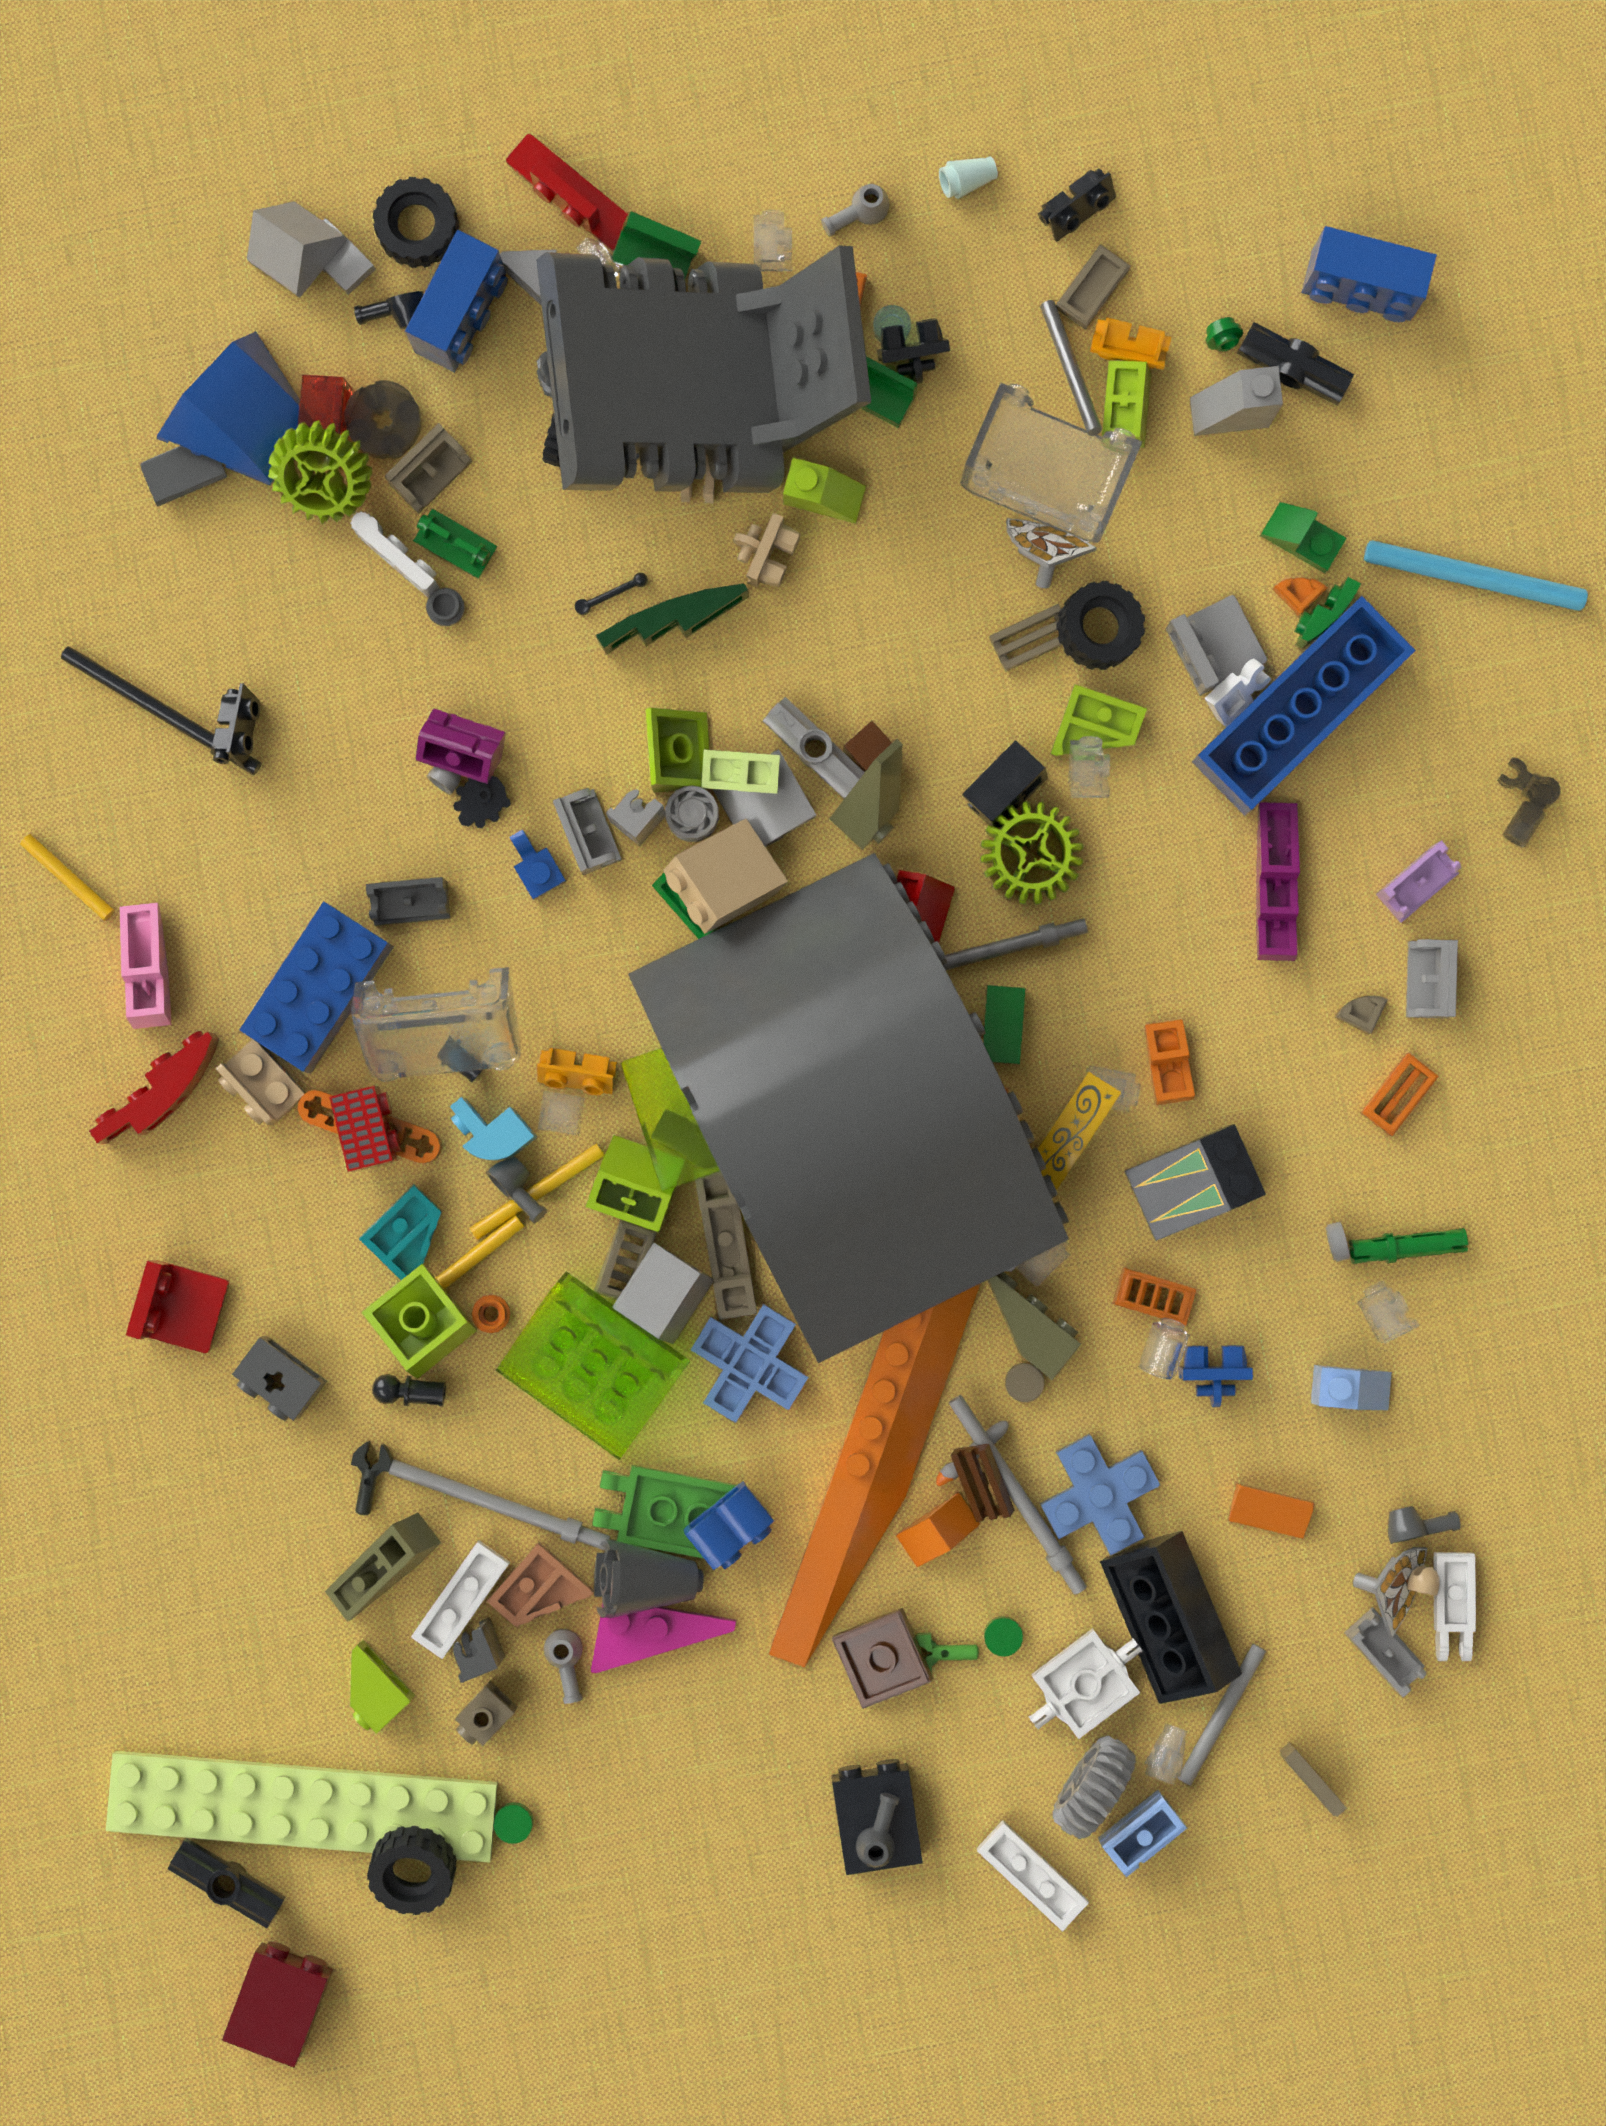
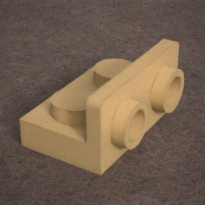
[216,1039,305,1126]

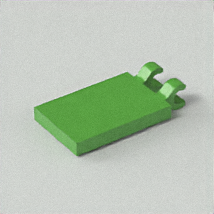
[592,1465,737,1558]

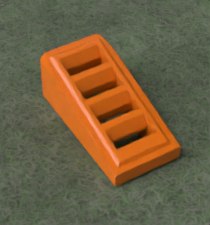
[1112,1267,1197,1326]

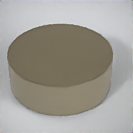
[1005,1363,1044,1402]

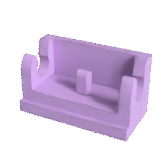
[1376,840,1461,923]

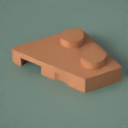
[487,1542,594,1627]

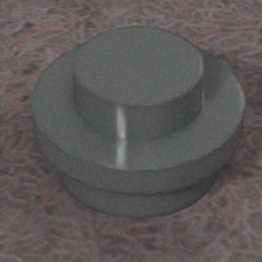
[426,588,465,627]

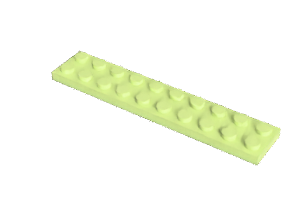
[106,1751,498,1863]

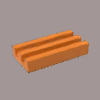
[1360,1053,1439,1136]

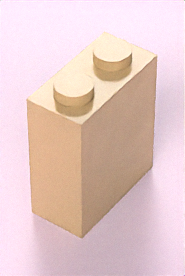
[663,818,788,934]

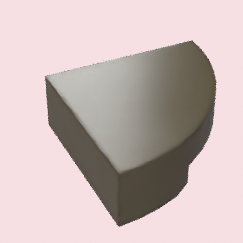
[1335,996,1388,1034]

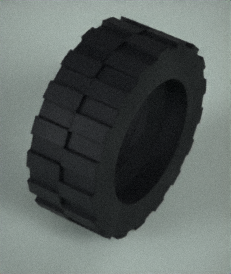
[373,177,459,268]
[1056,581,1145,670]
[367,1826,457,1915]

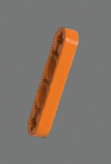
[298,1090,442,1164]

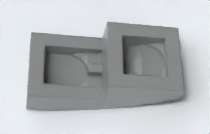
[323,218,376,295]

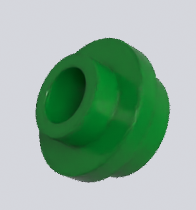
[1206,317,1243,352]

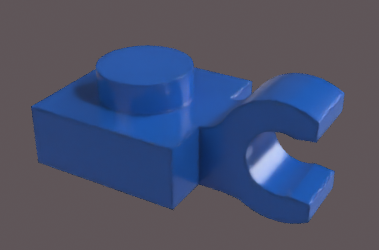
[509,829,566,900]

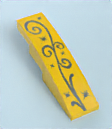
[1037,1071,1121,1190]

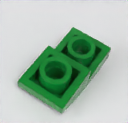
[1294,577,1361,648]

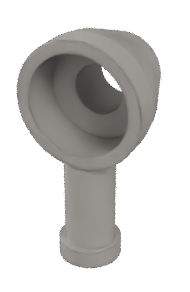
[821,184,889,237]
[544,1629,583,1704]

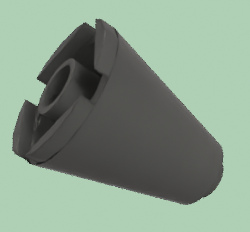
[594,1540,704,1618]

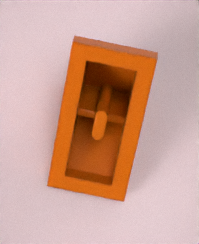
[896,1492,980,1567]

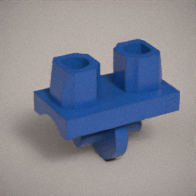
[1178,1345,1253,1407]

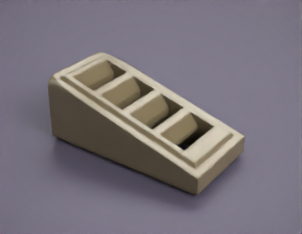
[593,1219,657,1300]

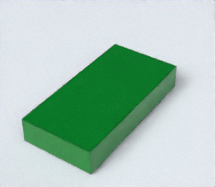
[983,985,1026,1064]

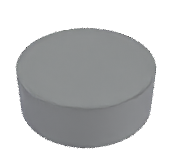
[1325,1222,1350,1262]

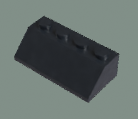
[1100,1531,1242,1704]

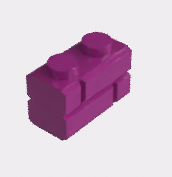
[415,708,506,784]

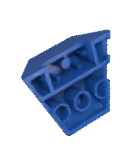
[157,331,314,486]

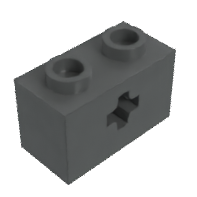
[232,1335,327,1421]

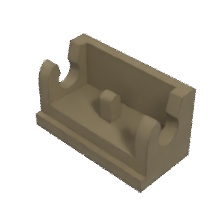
[385,423,472,514]

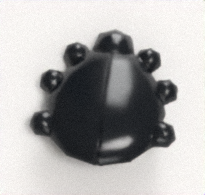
[453,776,511,828]

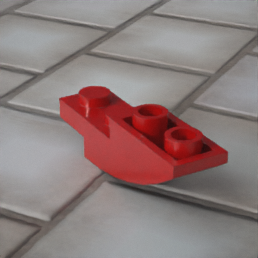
[89,1030,219,1144]

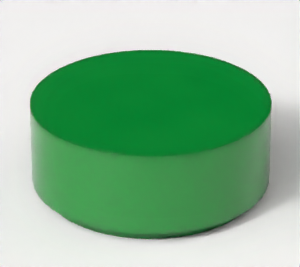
[984,1616,1023,1657]
[494,1802,533,1844]

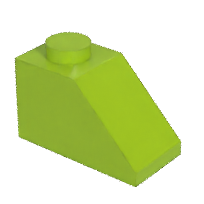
[783,458,866,524]
[350,1640,415,1734]

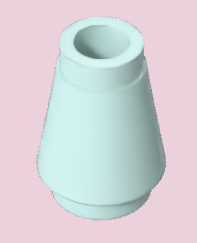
[939,156,998,199]

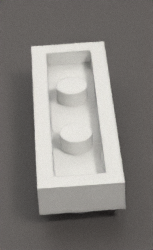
[411,1540,510,1659]
[977,1820,1089,1932]

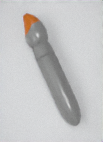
[936,1421,1009,1486]

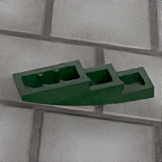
[596,583,749,655]

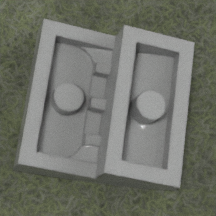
[713,749,816,847]

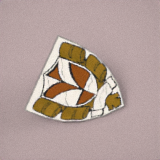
[1006,518,1097,589]
[1353,1547,1427,1638]

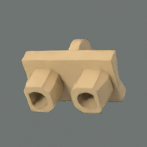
[733,513,800,587]

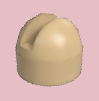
[1407,1565,1440,1596]

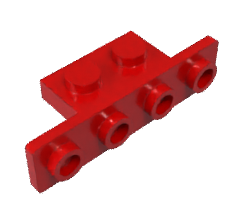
[506,134,628,252]

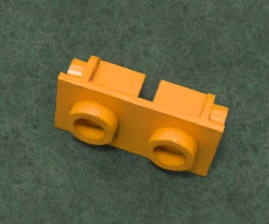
[1090,317,1172,370]
[537,1047,617,1096]

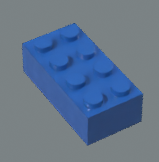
[239,901,394,1074]

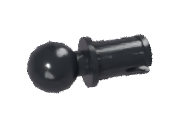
[372,1374,446,1407]

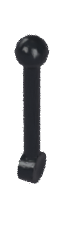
[575,572,648,615]

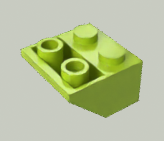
[586,1135,686,1233]

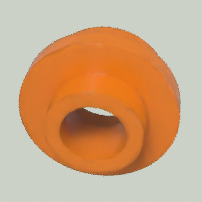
[472,1295,511,1333]

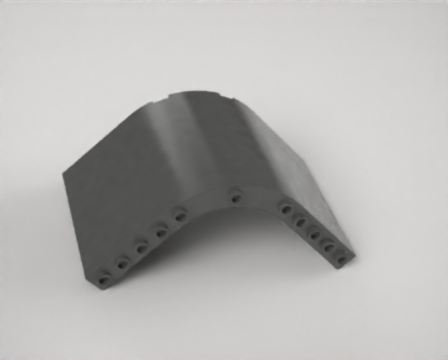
[628,853,1069,1363]

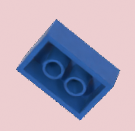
[1301,226,1437,322]
[405,229,508,373]

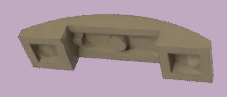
[694,1167,757,1320]

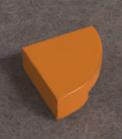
[1272,578,1328,616]

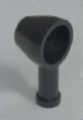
[354,291,424,329]

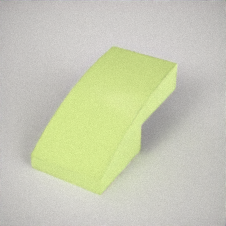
[701,749,780,794]

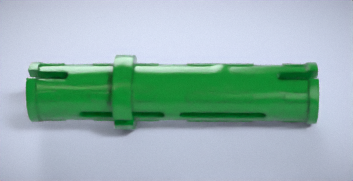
[1349,1228,1468,1264]

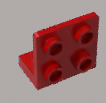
[125,1260,229,1353]

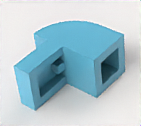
[450,1097,537,1160]

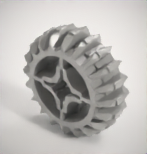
[1053,1735,1136,1839]

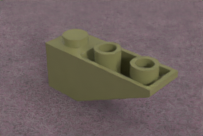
[987,1272,1081,1380]

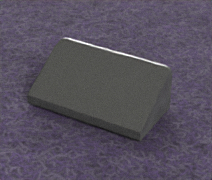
[140,446,227,507]

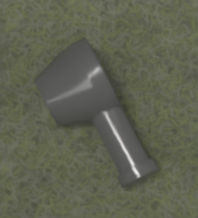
[486,1157,547,1223]
[1388,1506,1461,1544]
[856,1793,900,1868]

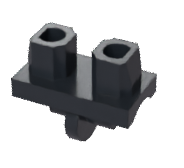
[876,318,950,384]

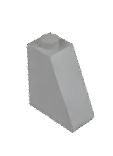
[1190,366,1283,436]

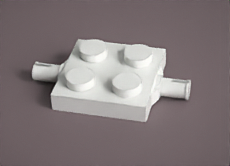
[1028,1628,1143,1739]

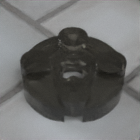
[344,380,422,459]

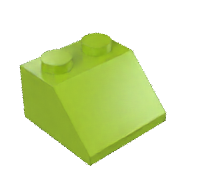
[361,1264,478,1379]

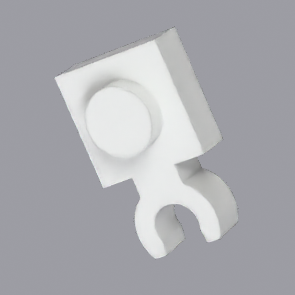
[1204,658,1271,727]

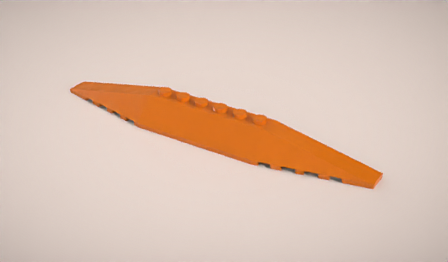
[769,1087,1009,1667]

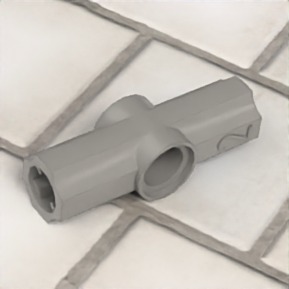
[763,697,865,799]

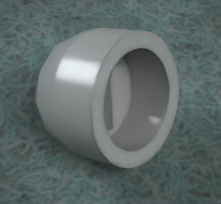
[427,767,461,795]

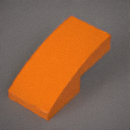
[1144,1019,1195,1105]

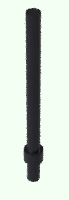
[61,646,262,775]

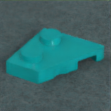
[359,1184,441,1280]

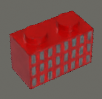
[329,1085,401,1172]

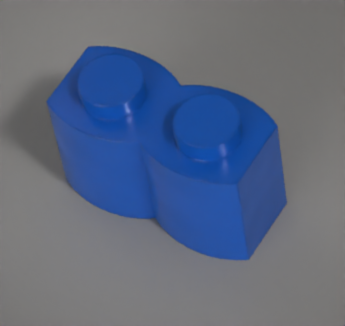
[683,1481,774,1570]

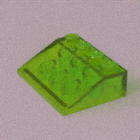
[496,1271,690,1460]

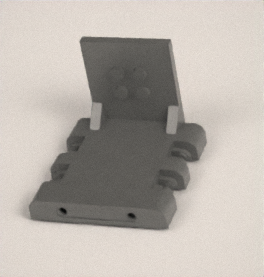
[536,245,871,493]

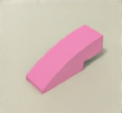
[120,903,171,1029]

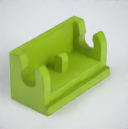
[1102,361,1151,448]

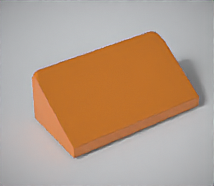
[1228,1483,1315,1539]

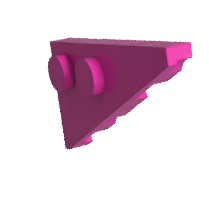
[591,1603,736,1673]

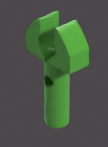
[915,1632,979,1673]

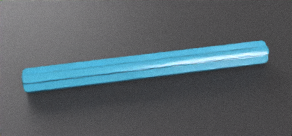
[1364,540,1588,611]

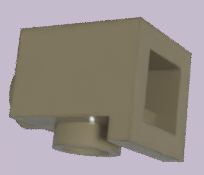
[455,1681,518,1746]

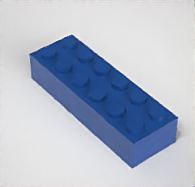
[1192,596,1416,816]

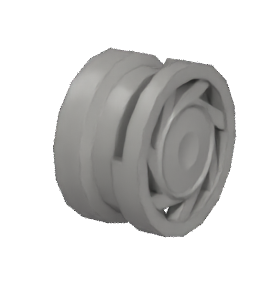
[665,786,719,842]

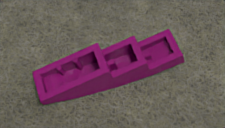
[1256,802,1300,961]

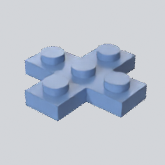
[691,1304,809,1423]
[1040,1434,1160,1555]

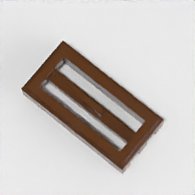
[950,1444,1015,1522]

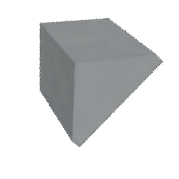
[247,201,347,298]
[612,1243,713,1344]

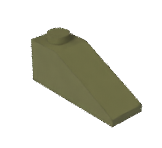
[829,739,903,850]
[325,1513,441,1622]

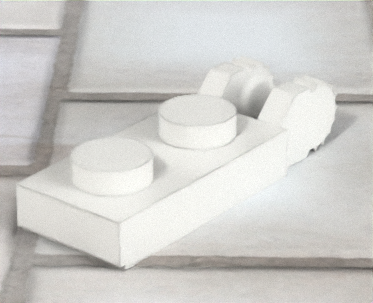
[350,511,440,598]
[1434,1552,1476,1661]

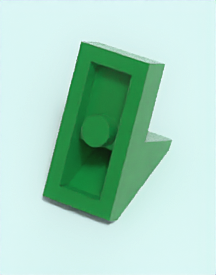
[1260,502,1347,573]

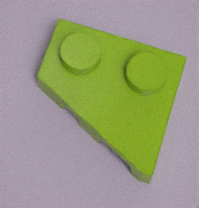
[1050,684,1147,756]

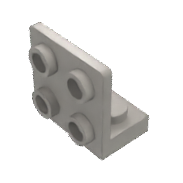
[1166,595,1267,696]

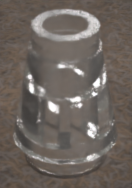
[1144,1724,1187,1785]

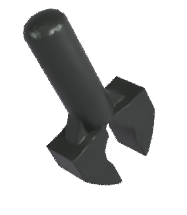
[351,1441,393,1515]

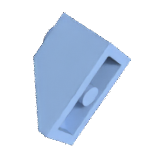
[1311,1365,1392,1410]

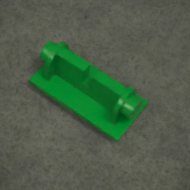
[413,509,498,579]

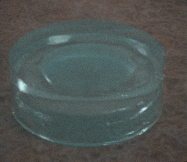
[873,305,911,342]

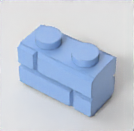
[1098,1790,1187,1877]

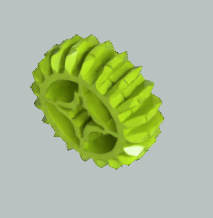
[268,420,372,524]
[980,801,1083,905]

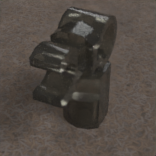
[1497,757,1561,848]

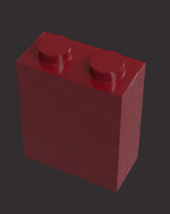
[222,1941,334,2068]

